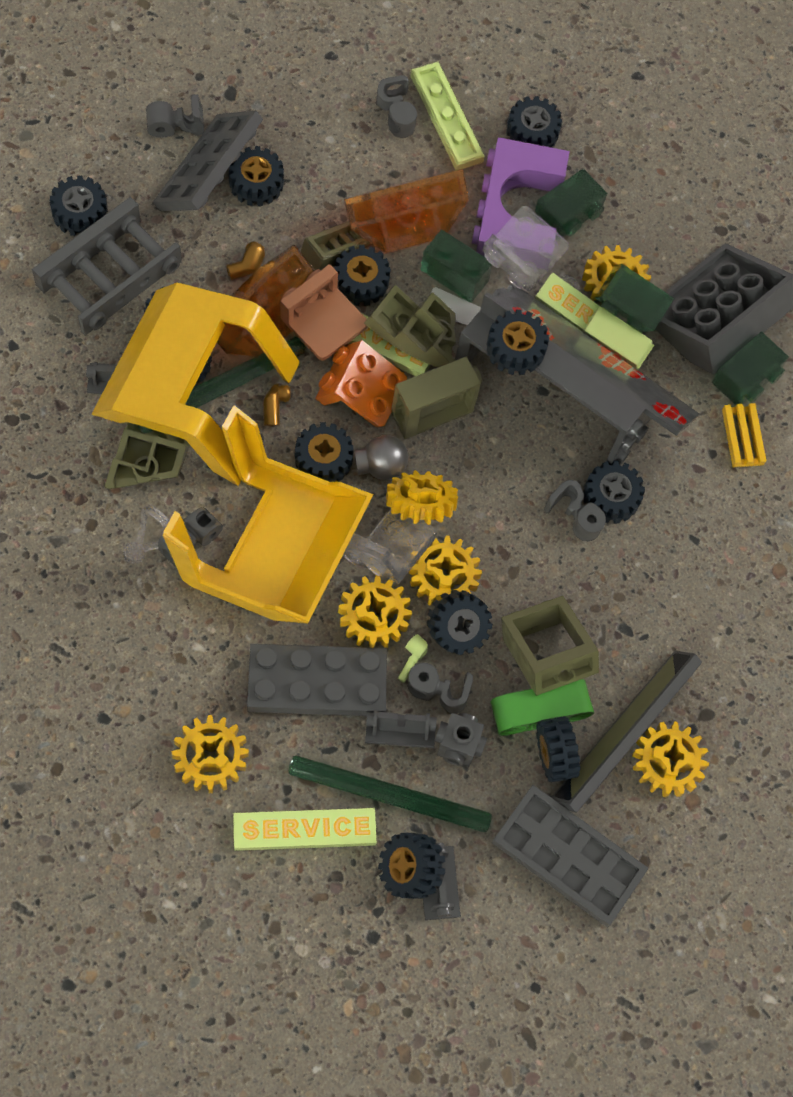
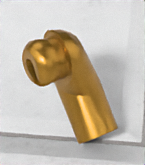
[226,241,265,280]
[263,383,290,426]

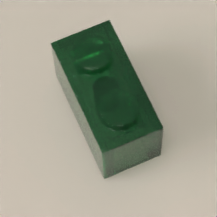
[533,168,608,241]
[421,229,493,303]
[595,264,674,333]
[712,331,789,405]

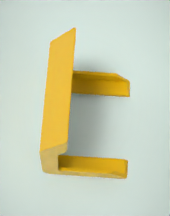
[91,282,300,486]
[162,405,374,624]

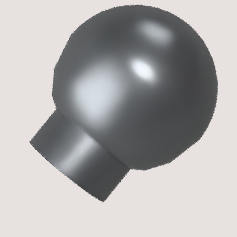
[355,435,408,480]

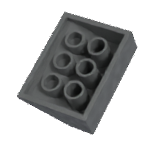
[640,243,793,374]

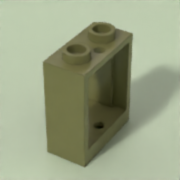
[391,356,482,439]
[501,596,599,696]

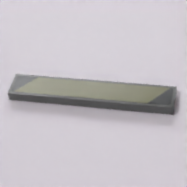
[551,651,702,813]

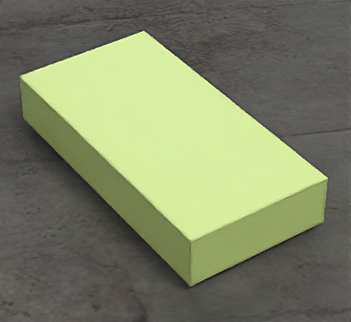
[583,306,652,368]

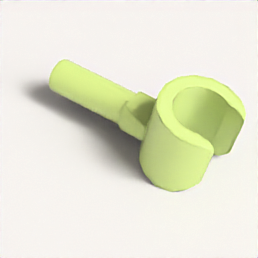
[397,634,428,683]

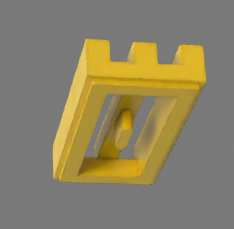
[722,403,767,467]

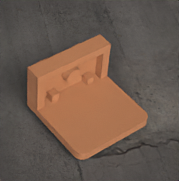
[280,264,368,361]

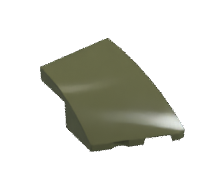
[364,285,456,367]
[105,422,190,489]

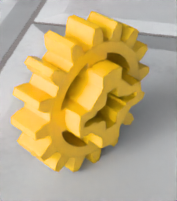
[582,245,651,311]
[386,470,458,525]
[408,535,482,606]
[338,575,412,648]
[172,715,249,793]
[632,721,709,798]

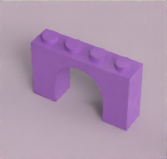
[471,137,570,271]

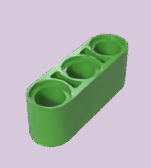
[490,679,594,736]

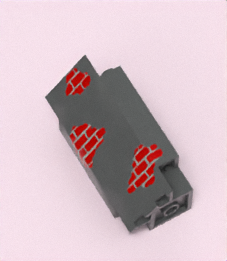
[455,283,699,466]

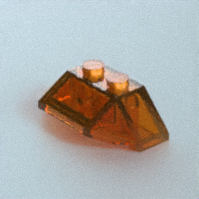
[344,169,470,253]
[217,245,314,358]

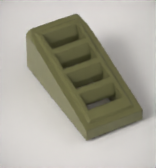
[301,219,372,271]

